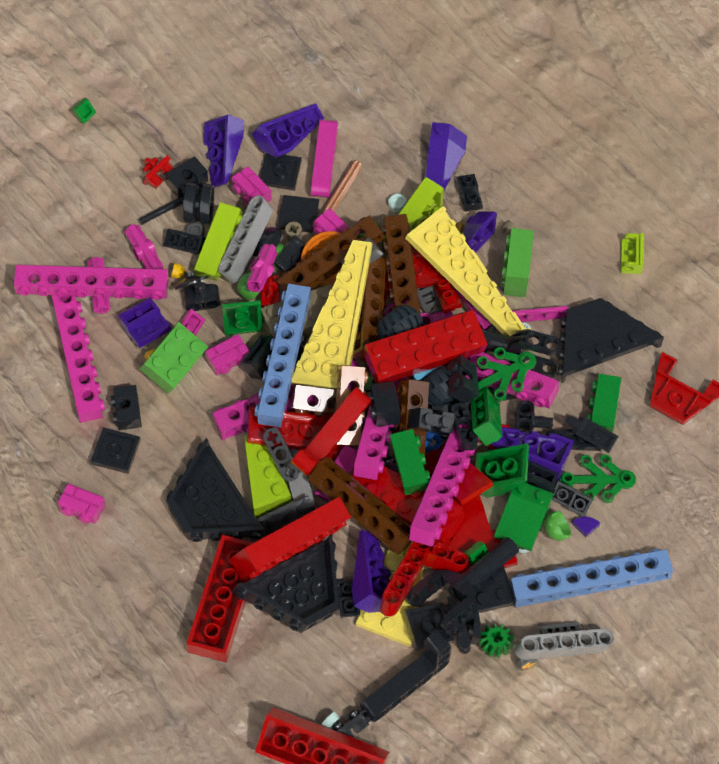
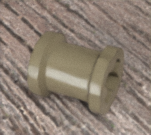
[285,222,302,243]

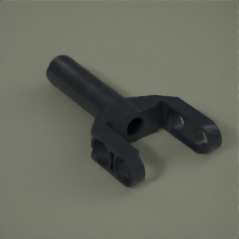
[482,329,561,378]
[405,537,519,634]

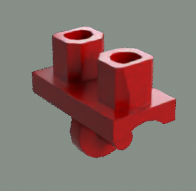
[142,155,174,189]
[261,275,281,308]
[435,278,462,313]

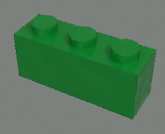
[587,373,622,433]
[471,388,502,446]
[390,429,431,495]

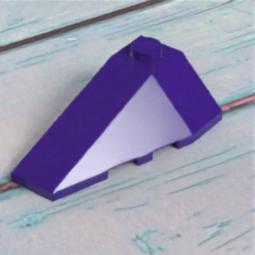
[252,103,325,158]
[203,114,244,188]
[426,122,467,193]
[463,211,497,253]
[491,427,574,483]
[352,529,391,613]

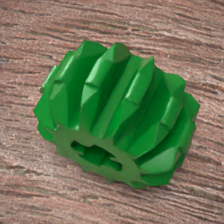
[479,622,514,659]

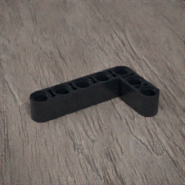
[359,630,452,723]

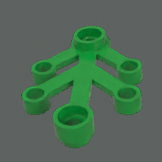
[477,347,536,401]
[560,454,636,503]

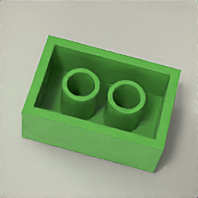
[501,228,534,298]
[139,322,208,394]

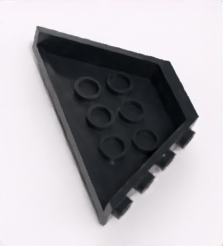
[558,298,664,383]
[166,437,267,542]
[232,535,339,633]

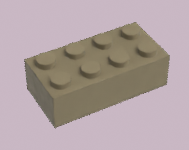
[261,284,332,340]

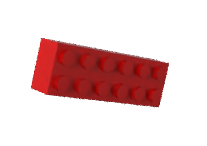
[363,310,488,383]
[346,466,464,545]
[230,497,352,580]
[186,535,253,663]
[255,707,390,764]

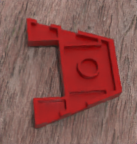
[650,352,719,425]

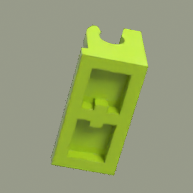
[621,233,644,274]

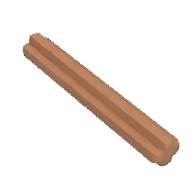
[322,160,362,214]

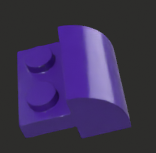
[118,298,172,348]

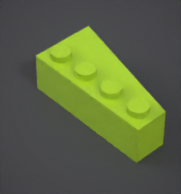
[382,177,444,254]
[194,202,243,282]
[244,435,291,518]

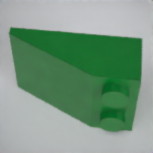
[222,300,262,336]
[476,444,529,498]
[494,483,554,551]

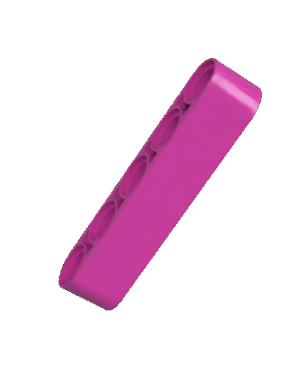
[311,120,338,198]

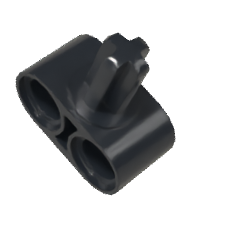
[183,280,221,311]
[515,400,553,433]

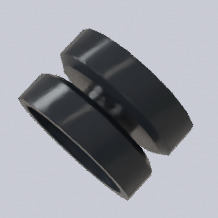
[183,182,214,225]

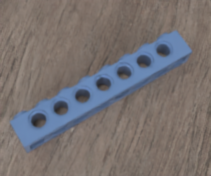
[255,284,311,427]
[510,549,673,608]

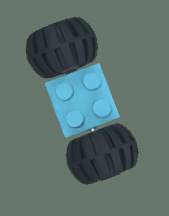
[377,305,463,408]

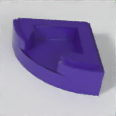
[572,517,600,537]

